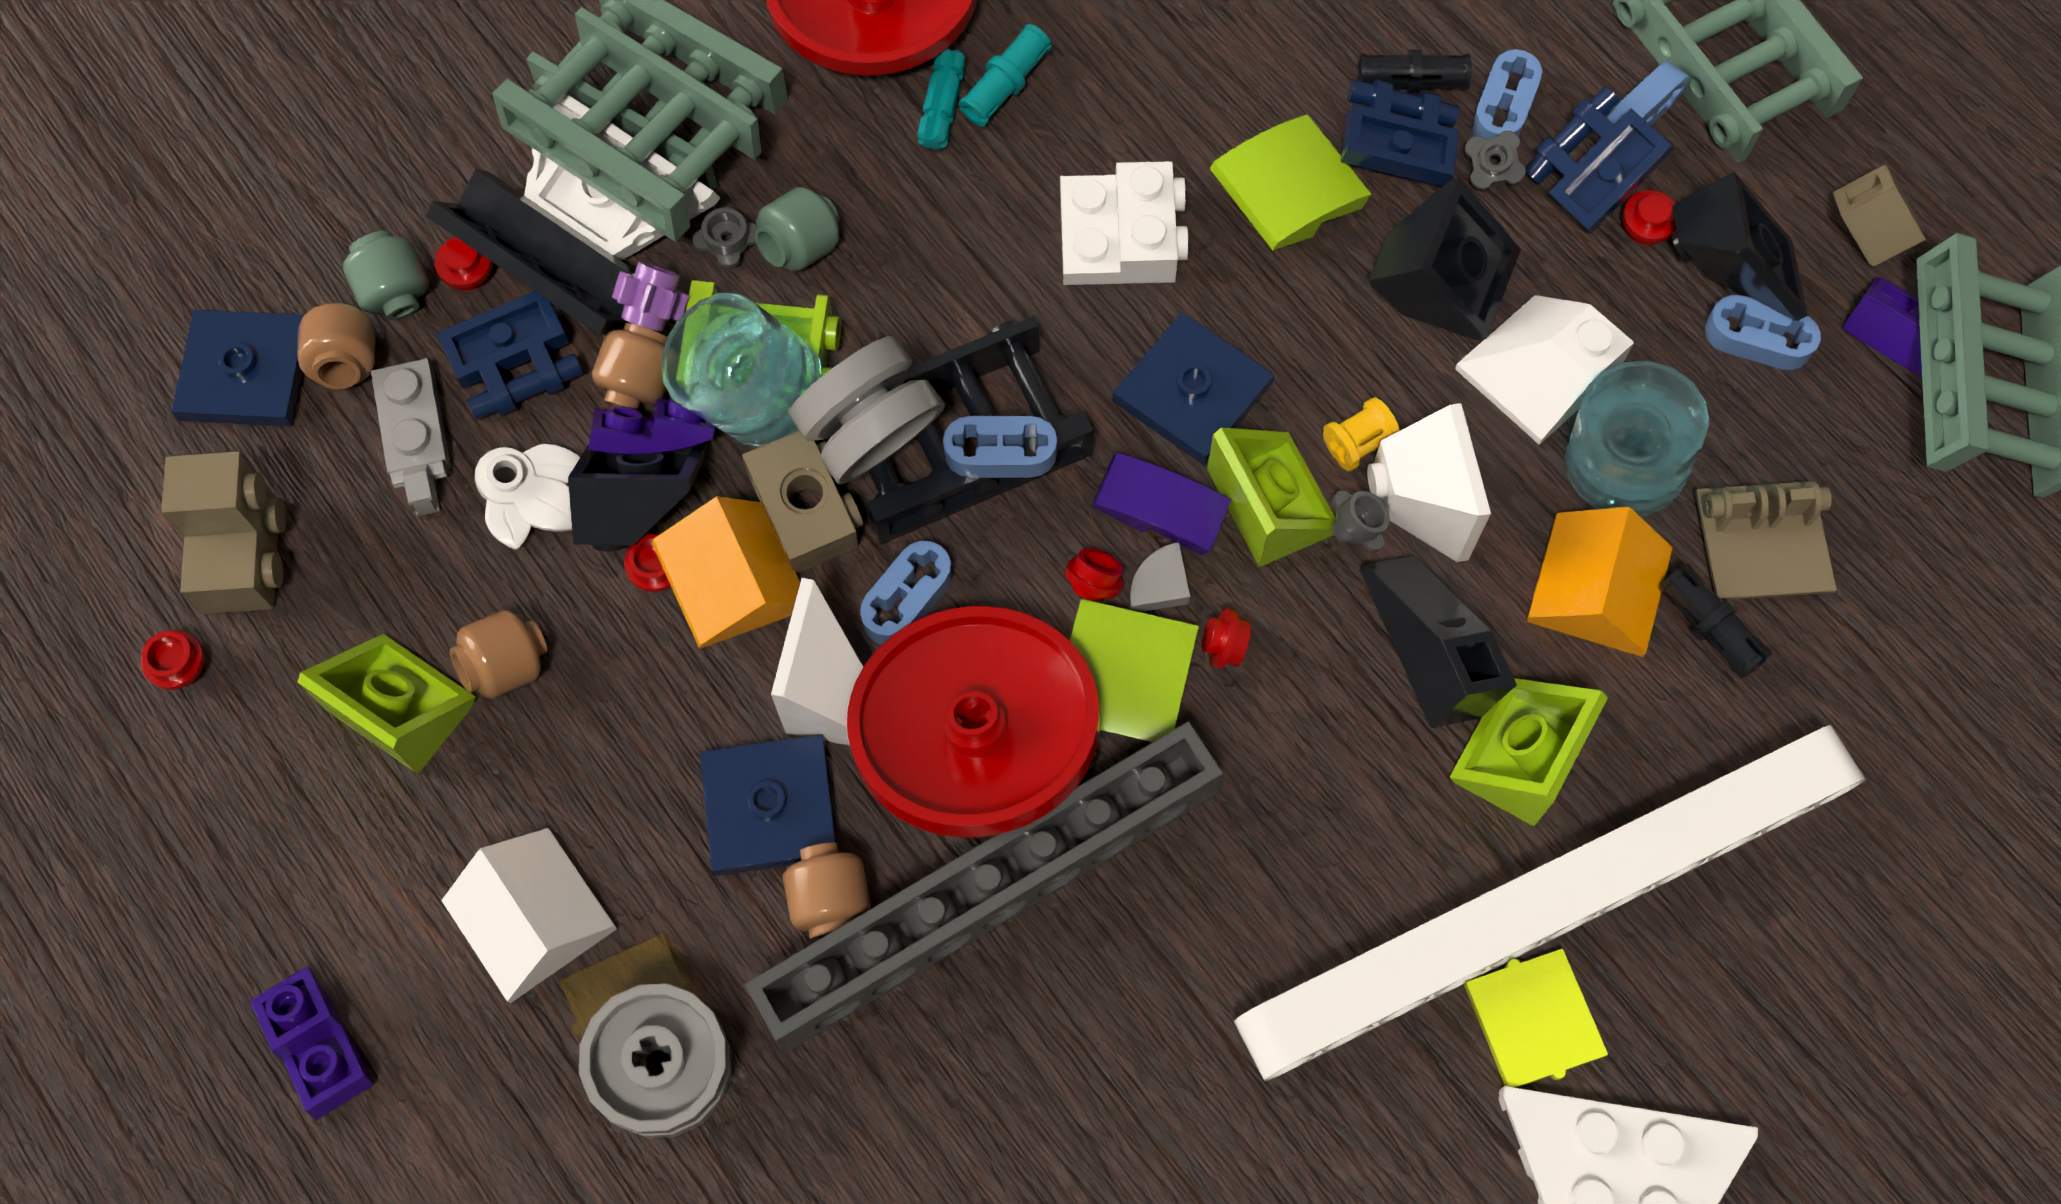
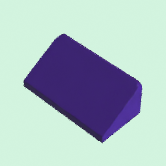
[1843,276,1922,377]

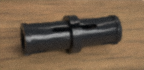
[1357,49,1472,94]
[1658,563,1773,679]

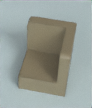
[1833,164,1926,266]

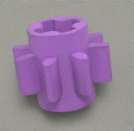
[612,261,690,331]

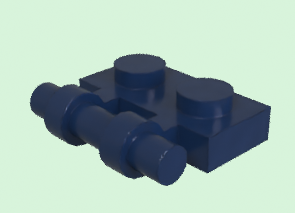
[1341,79,1459,187]
[1525,86,1674,233]
[437,291,583,420]

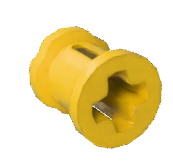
[1323,397,1400,471]

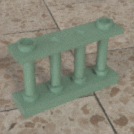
[526,0,788,191]
[1612,0,1863,164]
[492,7,761,242]
[1916,233,2061,498]

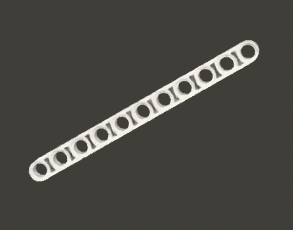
[1234,725,1866,1081]

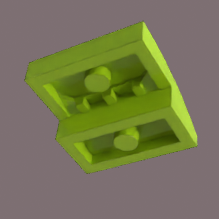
[1210,114,1371,251]
[1070,599,1199,742]

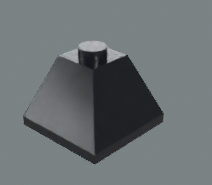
[1671,172,1808,321]
[1368,178,1521,340]
[568,441,709,552]

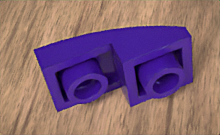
[588,395,715,454]
[1091,453,1232,555]
[250,966,374,1120]

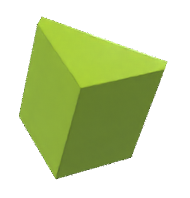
[1207,427,1336,567]
[297,634,476,774]
[1450,678,1608,826]

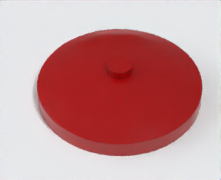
[765,0,977,76]
[847,606,1100,838]

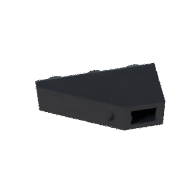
[1360,556,1517,728]

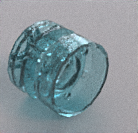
[661,293,822,446]
[1565,361,1710,516]

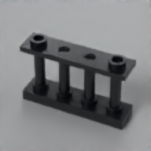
[830,316,1094,545]

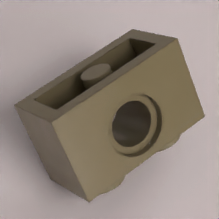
[742,431,863,574]

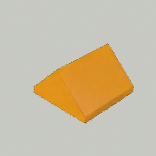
[652,496,800,649]
[1526,507,1673,657]

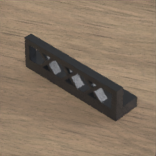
[425,169,635,335]

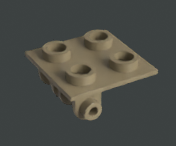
[1695,481,1837,600]

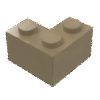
[161,452,286,614]

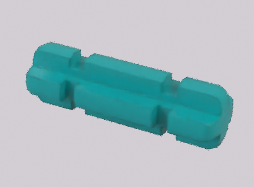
[917,49,965,150]

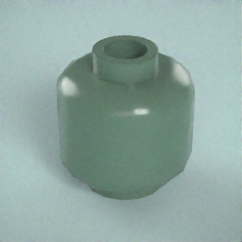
[754,187,839,272]
[343,230,429,320]

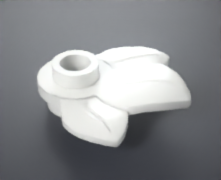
[475,444,580,550]

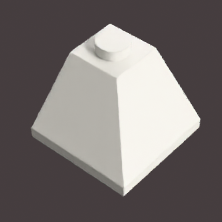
[1455,295,1634,445]
[1367,403,1491,562]
[771,578,863,746]

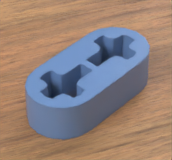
[1472,49,1542,139]
[1607,60,1691,126]
[1704,295,1821,370]
[943,416,1057,478]
[860,541,952,645]

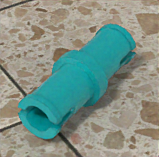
[958,24,1052,127]

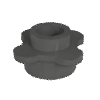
[1464,131,1526,190]
[693,207,757,268]
[1331,490,1390,553]

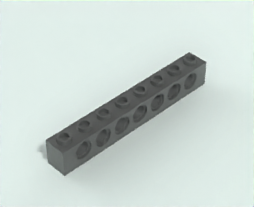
[744,721,1223,1054]

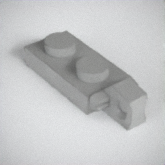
[371,358,451,517]

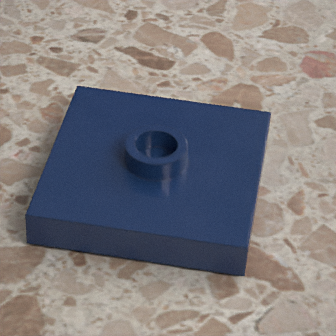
[171,310,304,426]
[1112,312,1274,466]
[700,735,836,876]

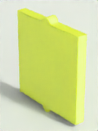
[1464,948,1608,1088]

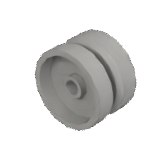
[788,336,945,484]
[579,984,732,1138]

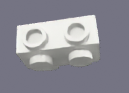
[1060,161,1188,285]

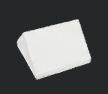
[441,828,617,1003]

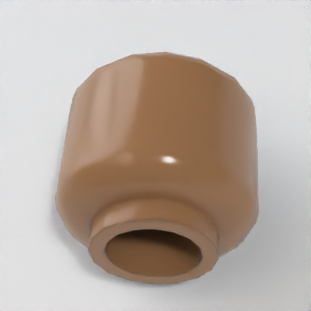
[297,303,376,389]
[592,323,677,411]
[449,610,547,699]
[783,842,871,941]

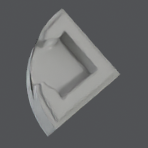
[1130,542,1190,612]

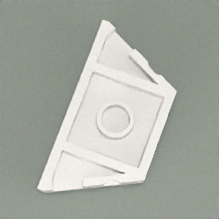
[524,94,720,261]
[1498,1086,1758,1204]

